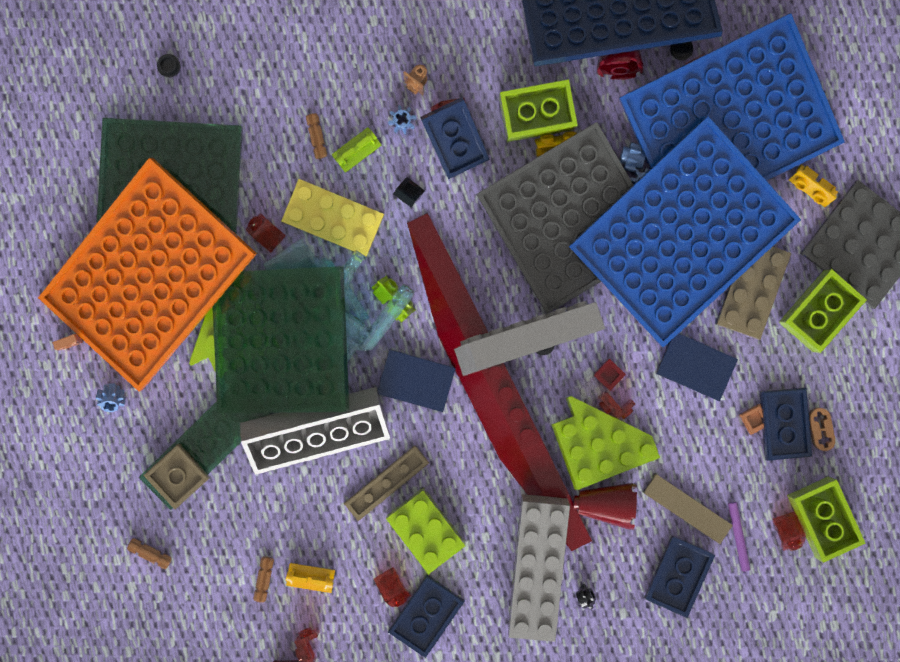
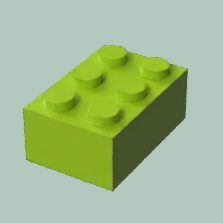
[499,79,578,142]
[779,269,867,353]
[787,476,866,563]
[386,487,466,575]

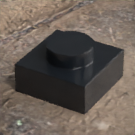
[393,177,425,208]

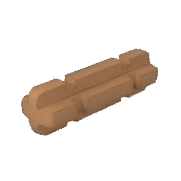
[306,113,327,159]
[127,538,172,569]
[253,556,274,602]

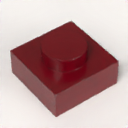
[593,358,626,391]

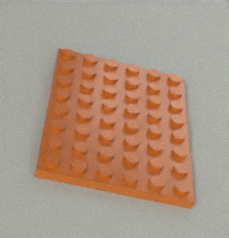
[38,158,257,391]

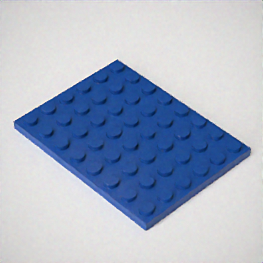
[618,13,845,181]
[568,116,801,347]

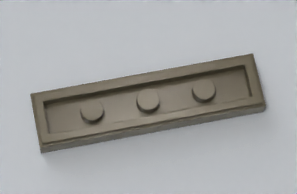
[344,445,430,521]
[643,473,733,544]

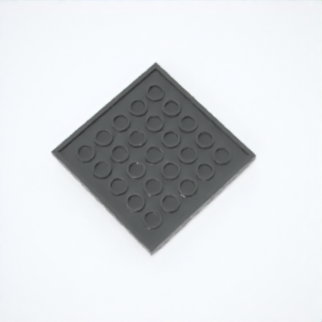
[476,122,633,314]

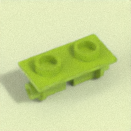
[331,127,382,173]
[371,276,416,323]

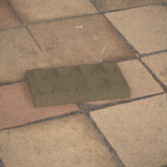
[716,247,791,340]

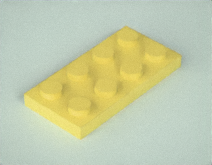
[281,179,384,257]

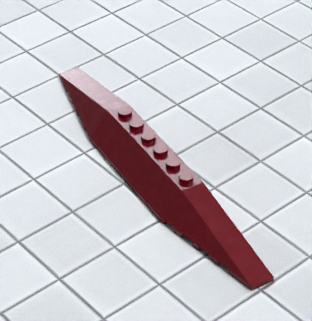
[407,213,592,551]

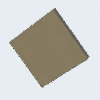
[143,443,211,509]

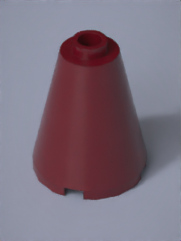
[597,50,644,80]
[574,483,637,530]

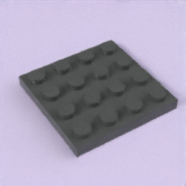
[800,180,900,309]

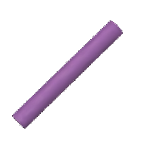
[728,502,751,572]

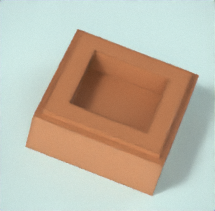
[52,334,83,350]
[739,404,764,435]

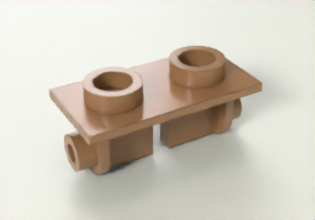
[403,64,427,96]

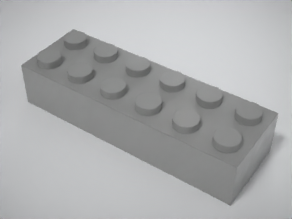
[454,300,605,376]
[240,387,390,474]
[508,494,570,642]

